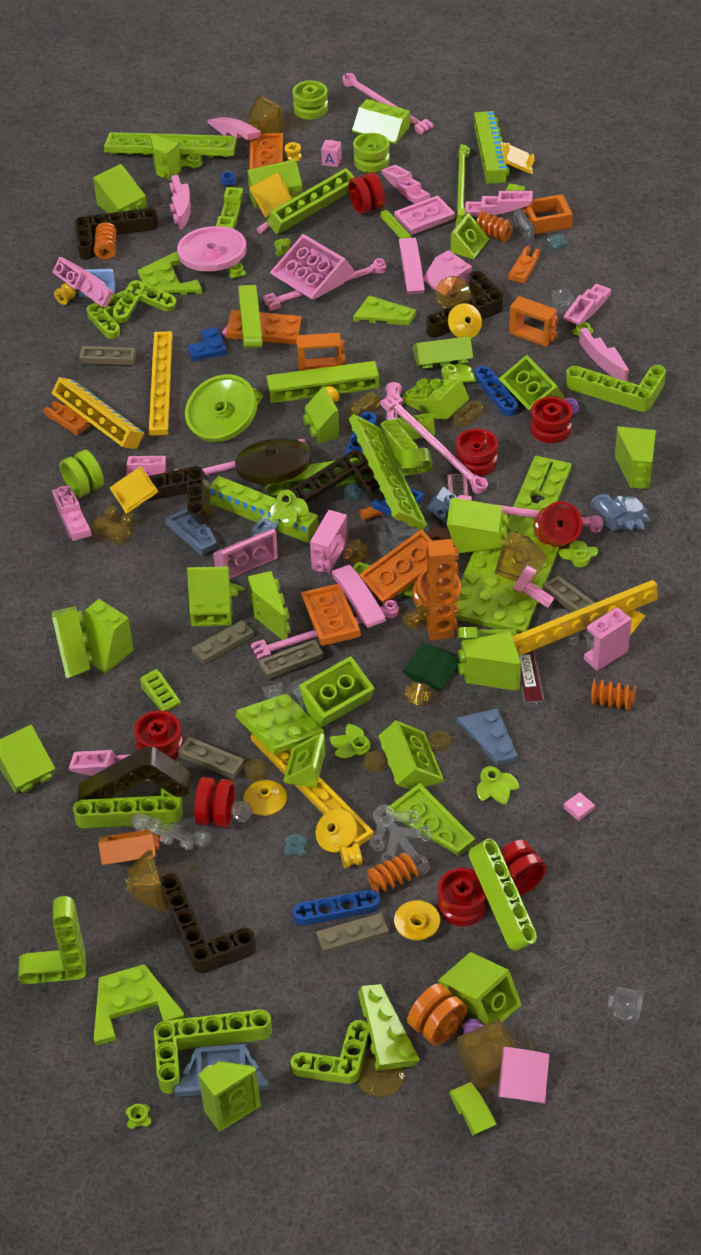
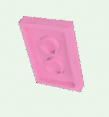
[394,195,455,235]

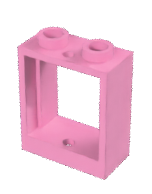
[310,510,348,574]

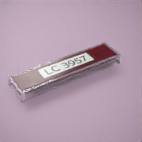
[519,650,545,708]

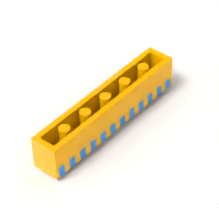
[51,377,144,449]

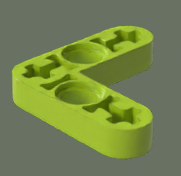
[113,280,176,323]
[87,291,133,339]
[457,627,517,641]
[291,1020,370,1084]

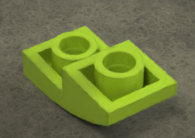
[449,1082,496,1136]

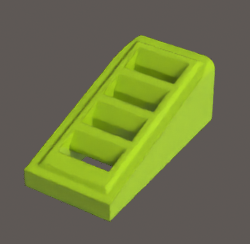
[140,669,181,712]

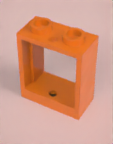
[521,194,573,234]
[509,296,558,347]
[296,333,345,371]
[98,828,160,865]

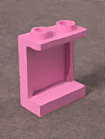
[584,608,632,671]

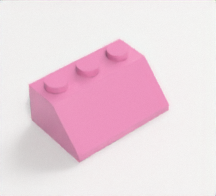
[213,529,278,579]

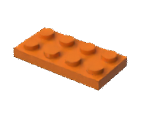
[249,133,283,170]
[226,310,302,345]
[359,529,432,605]
[300,584,361,646]

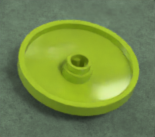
[185,374,257,442]

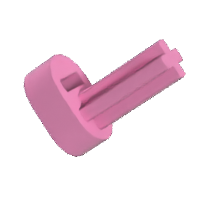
[512,565,555,608]

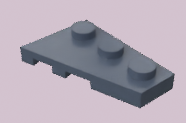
[166,509,217,555]
[457,708,518,766]

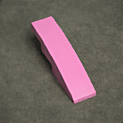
[207,117,261,140]
[381,165,431,204]
[464,191,533,217]
[399,238,425,294]
[563,283,611,325]
[579,328,629,382]
[332,565,386,628]
[68,750,150,781]

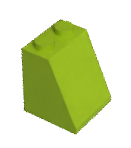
[93,164,147,213]
[615,426,656,489]
[447,498,509,553]
[81,599,134,674]
[458,632,521,690]
[0,724,55,793]
[438,952,522,1034]

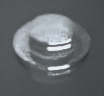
[231,801,252,823]

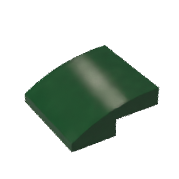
[402,643,460,692]

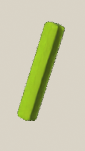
[381,210,412,239]

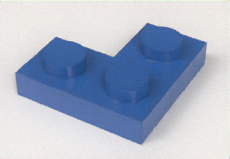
[187,327,227,362]

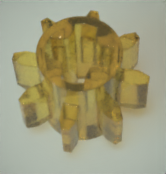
[343,539,368,564]
[404,682,431,706]

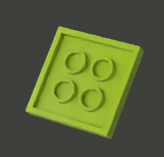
[235,693,325,755]

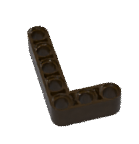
[74,208,159,260]
[426,271,503,338]
[283,450,384,504]
[145,466,211,524]
[77,747,191,802]
[159,873,256,974]

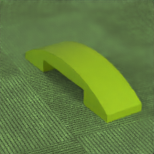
[216,187,243,229]

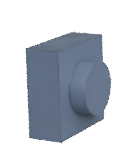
[252,517,279,536]

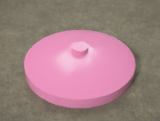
[177,226,247,271]

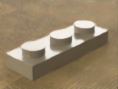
[79,346,136,365]
[542,576,595,612]
[192,620,254,665]
[259,639,324,680]
[178,737,245,779]
[316,913,389,955]

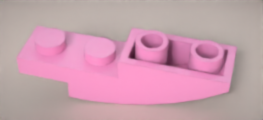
[169,175,191,230]
[52,257,114,307]
[52,485,92,541]

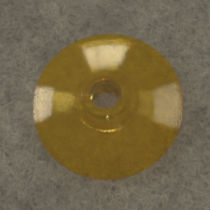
[435,276,471,309]
[357,1054,405,1097]

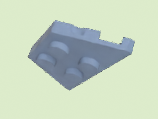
[175,1044,269,1097]

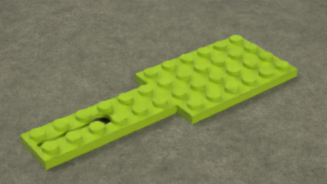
[454,455,572,634]

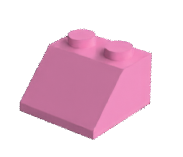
[423,250,472,297]

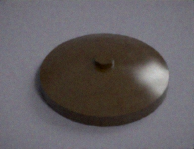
[235,438,312,484]

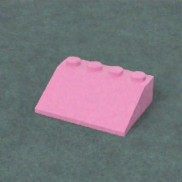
[270,234,355,300]

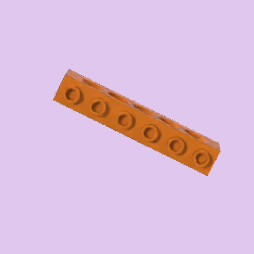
[427,539,459,641]

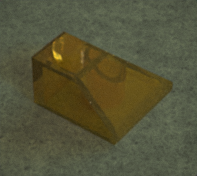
[247,95,284,134]
[495,531,547,584]
[125,850,165,913]

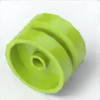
[292,80,328,119]
[353,132,390,173]
[60,450,105,499]

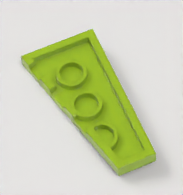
[386,783,476,856]
[358,984,420,1071]

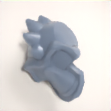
[590,494,650,532]

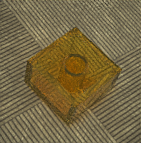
[456,1019,517,1090]

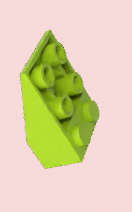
[402,379,469,419]
[187,567,232,626]
[248,571,291,640]

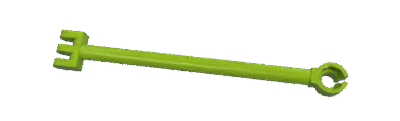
[455,144,470,227]

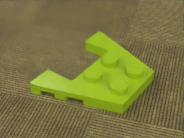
[138,251,202,296]
[94,964,185,1046]

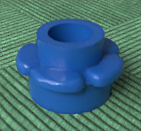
[220,172,237,186]

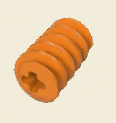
[476,211,513,242]
[94,223,117,260]
[591,678,636,711]
[367,853,419,894]

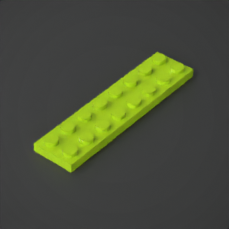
[104,132,238,157]
[349,414,427,530]

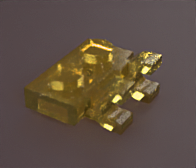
[89,504,134,546]

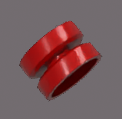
[348,172,385,215]
[530,397,572,443]
[456,428,498,476]
[533,501,583,547]
[134,710,183,760]
[194,777,235,828]
[500,840,547,896]
[438,868,487,927]

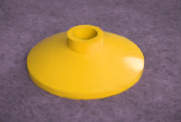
[448,303,482,338]
[243,780,287,816]
[316,809,357,853]
[394,900,440,941]

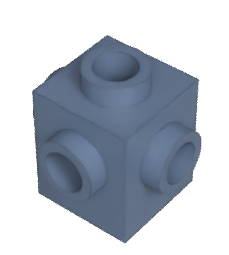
[427,487,457,522]

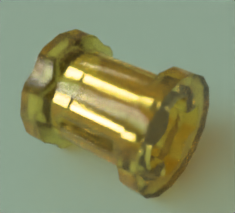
[403,605,427,631]

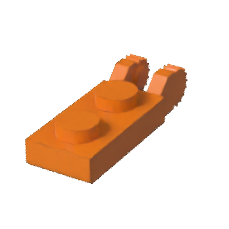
[508,246,541,283]
[43,401,91,436]

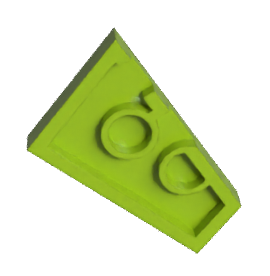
[353,296,417,325]

